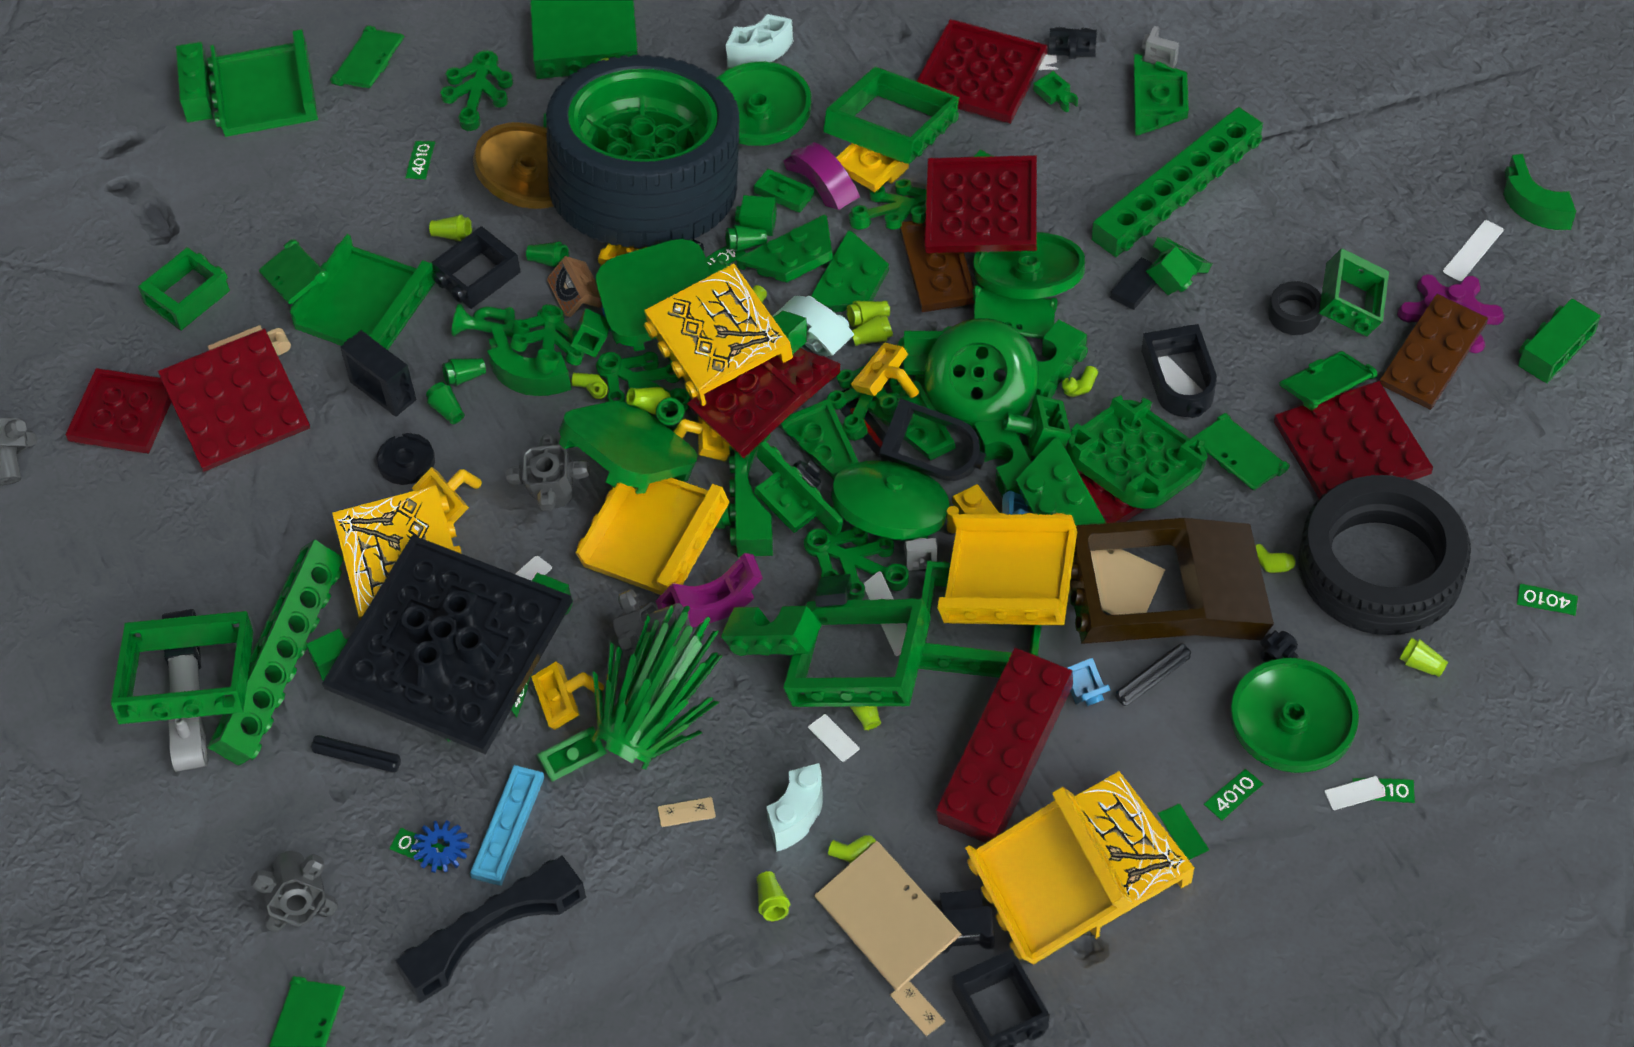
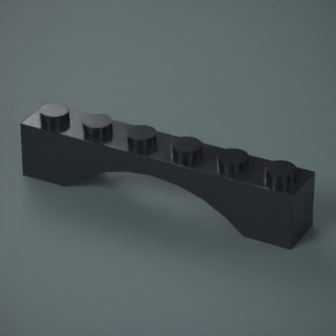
[395,855,587,1003]

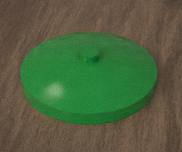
[716,62,812,146]
[973,232,1085,299]
[831,460,950,539]
[1230,658,1359,773]

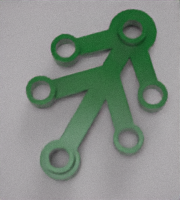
[440,51,513,131]
[849,179,927,230]
[510,304,584,374]
[596,352,690,413]
[827,353,905,441]
[804,526,909,600]

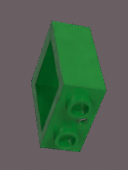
[138,247,230,331]
[1319,248,1389,337]

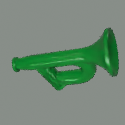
[452,303,531,337]

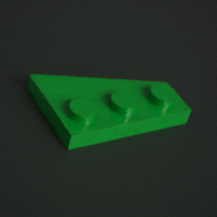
[868,380,956,461]
[779,399,859,480]

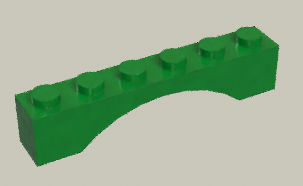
[729,434,773,557]

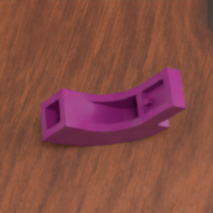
[655,553,763,627]

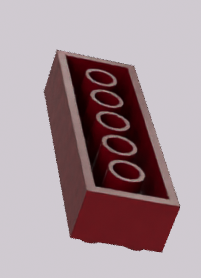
[936,648,1073,843]

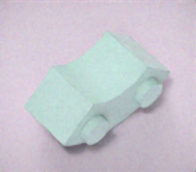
[726,14,793,68]
[772,296,855,357]
[766,763,823,852]

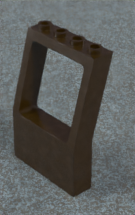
[1070,518,1274,644]

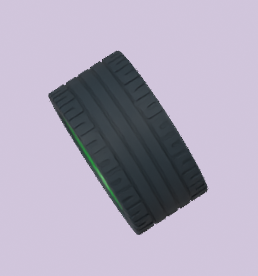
[546,55,740,248]

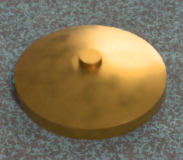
[473,122,554,209]

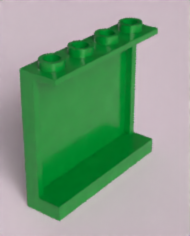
[531,0,638,79]
[207,29,318,137]
[290,234,436,350]

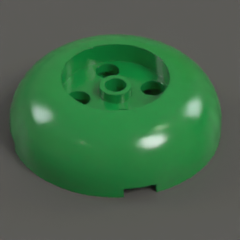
[924,318,1039,429]

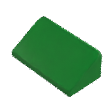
[535,726,607,782]

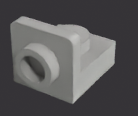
[1142,26,1179,68]
[904,538,937,571]

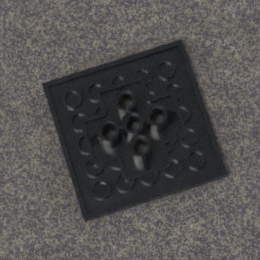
[322,535,573,755]

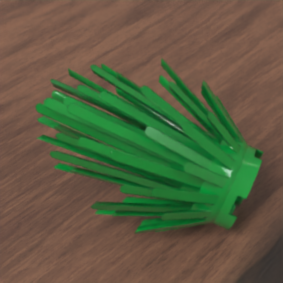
[591,605,723,770]

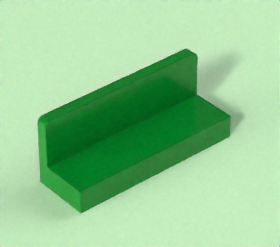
[904,331,988,376]

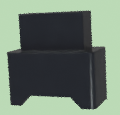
[940,889,995,954]

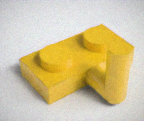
[851,342,919,398]
[673,417,730,461]
[412,467,482,524]
[947,484,999,534]
[531,661,604,730]

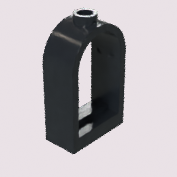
[1141,324,1217,418]
[879,398,987,481]

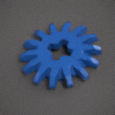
[411,820,470,873]

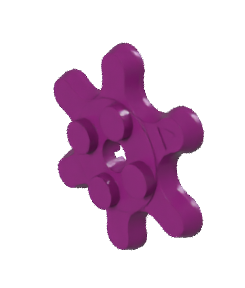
[1397,274,1505,353]

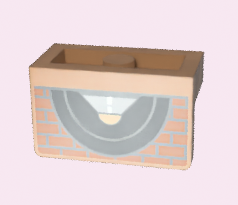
[547,256,602,317]

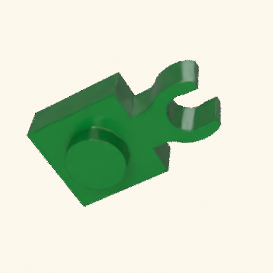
[1033,71,1078,112]

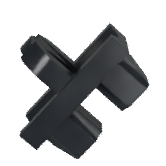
[1049,27,1097,59]

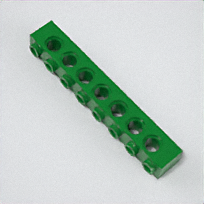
[1092,107,1263,257]
[207,539,344,766]

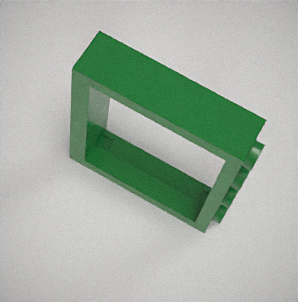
[823,67,960,164]
[919,561,1042,678]
[784,598,931,707]
[111,611,254,724]

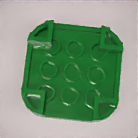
[596,239,711,351]
[1066,395,1208,509]
[558,401,698,494]

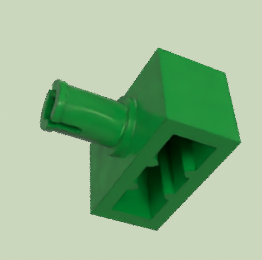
[1002,395,1071,457]

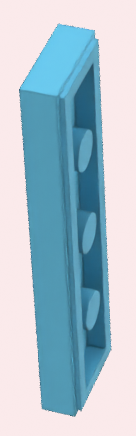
[470,765,544,886]

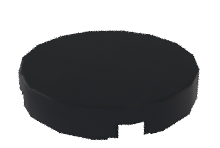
[377,433,435,485]

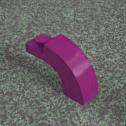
[783,142,860,210]

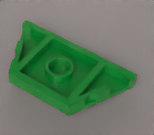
[1133,54,1189,135]
[736,214,833,283]
[811,230,889,312]
[1016,437,1106,526]

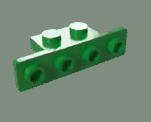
[755,440,843,536]

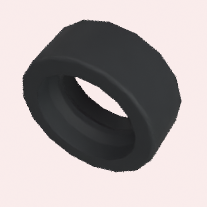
[1268,281,1322,335]

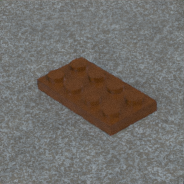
[900,221,974,312]
[1380,294,1488,410]

